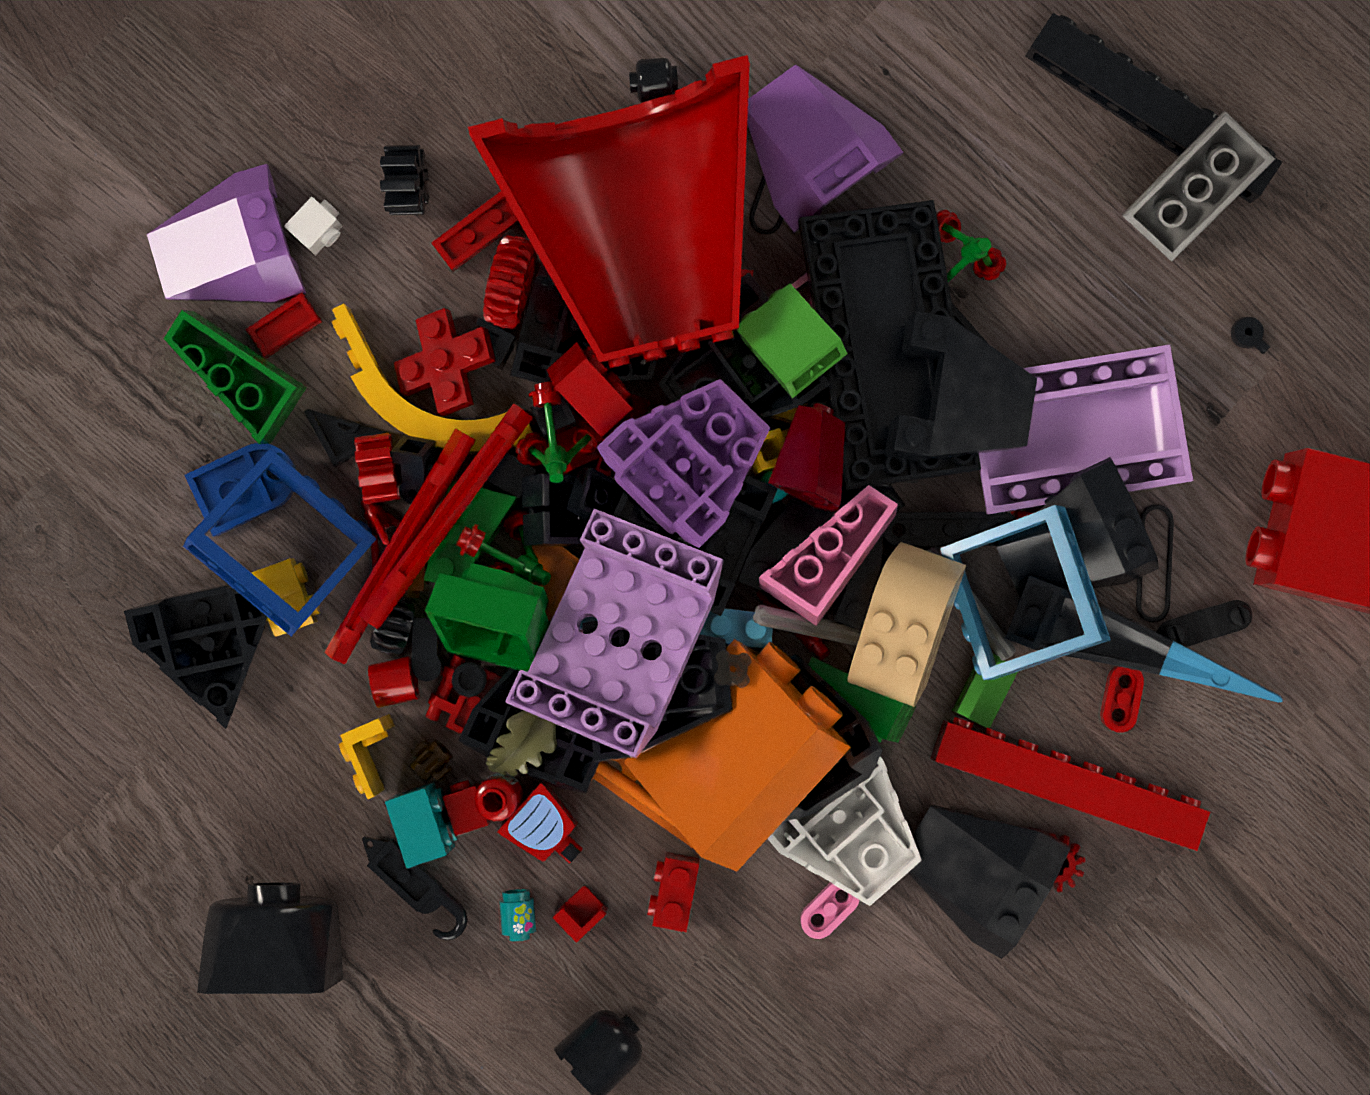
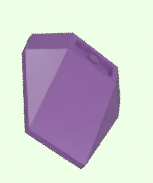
[747,65,903,233]

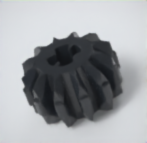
[370,598,415,655]

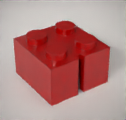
[547,342,633,437]

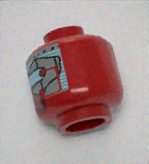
[474,773,523,822]

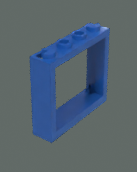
[183,448,377,637]

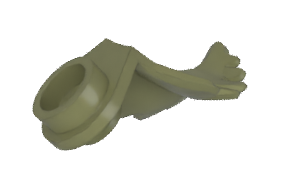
[486,710,557,776]

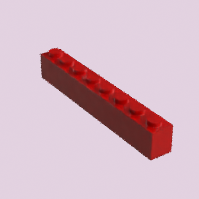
[930,717,1210,851]

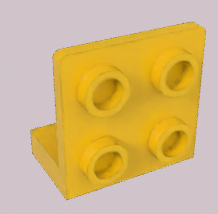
[339,714,395,799]

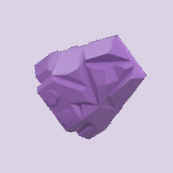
[597,379,770,548]

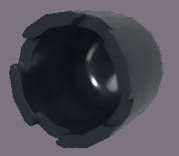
[554,1010,642,1095]

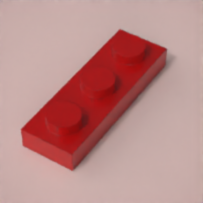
[431,191,519,272]

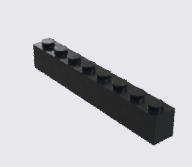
[1025,13,1283,203]

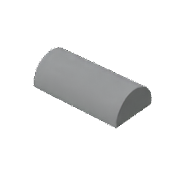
[1122,110,1275,261]

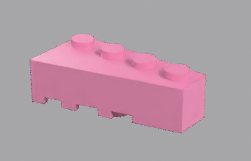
[759,485,898,626]

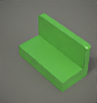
[952,653,1018,728]

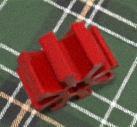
[354,433,401,504]

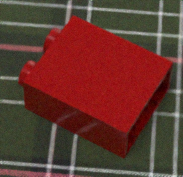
[1245,448,1370,614]

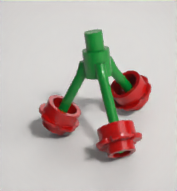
[936,210,1006,282]
[515,382,605,483]
[456,509,551,586]

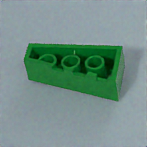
[163,310,307,445]

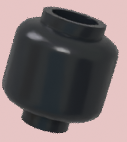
[629,58,678,103]

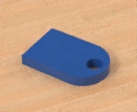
[184,443,296,537]

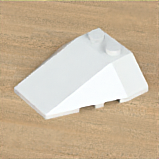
[768,757,922,906]

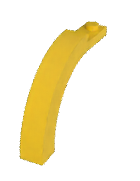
[331,303,533,454]

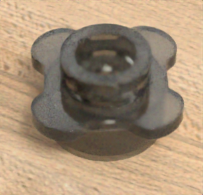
[714,650,751,688]

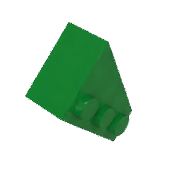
[424,481,520,583]
[808,657,916,743]

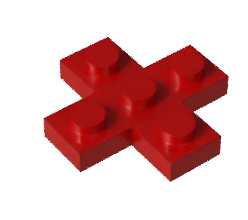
[393,308,496,416]

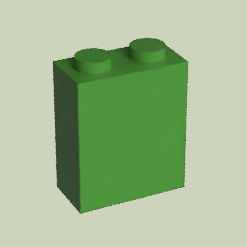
[737,283,848,398]

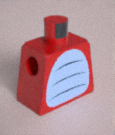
[497,781,583,864]

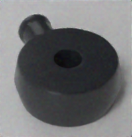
[1231,317,1270,354]

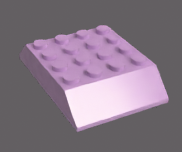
[979,345,1193,514]

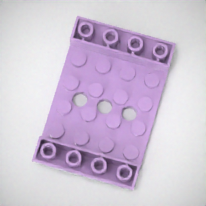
[505,509,724,758]

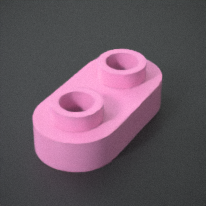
[800,882,859,939]

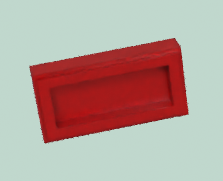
[245,292,323,359]

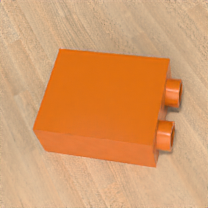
[624,639,851,872]

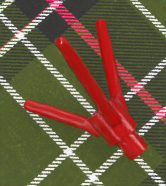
[360,500,401,570]

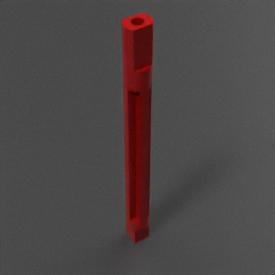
[359,403,533,629]
[324,428,476,665]

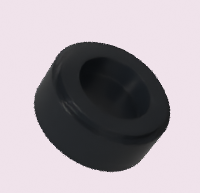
[452,662,488,697]

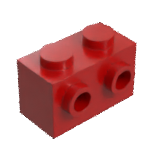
[647,852,700,932]

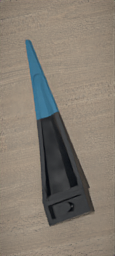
[1005,573,1283,703]

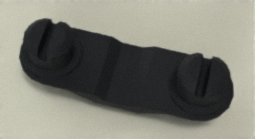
[1157,600,1253,647]

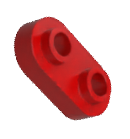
[1100,666,1144,733]

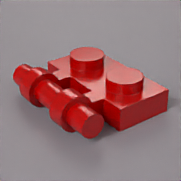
[425,654,502,734]

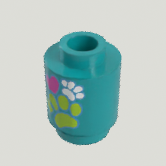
[499,889,536,941]

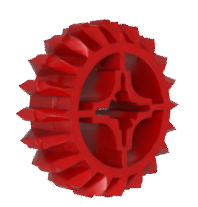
[483,235,537,329]

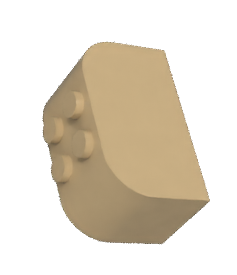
[848,542,966,707]

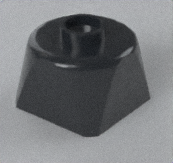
[197,882,343,994]

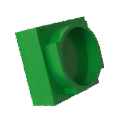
[425,563,550,672]

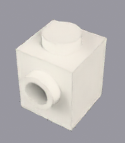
[284,196,343,256]

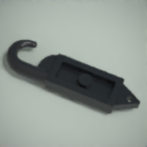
[362,836,468,940]

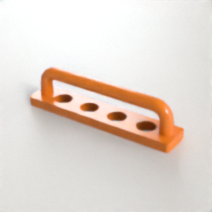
[593,759,695,850]

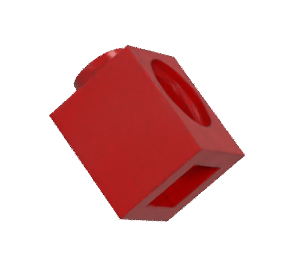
[443,780,492,836]

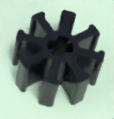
[380,145,429,215]

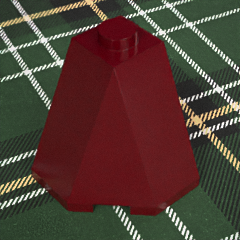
[768,403,845,513]

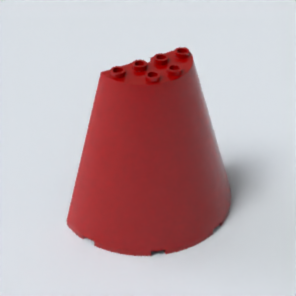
[468,55,750,368]

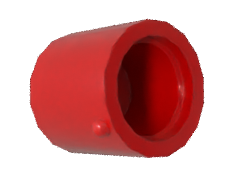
[368,656,420,708]

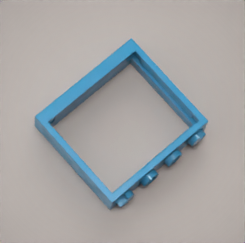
[940,505,1111,680]

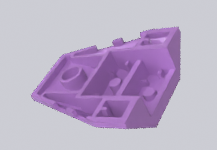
[147,164,306,303]

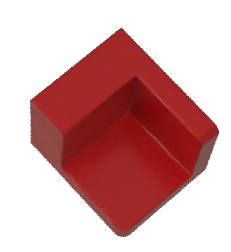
[553,885,608,943]

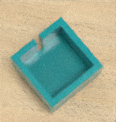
[385,782,458,869]

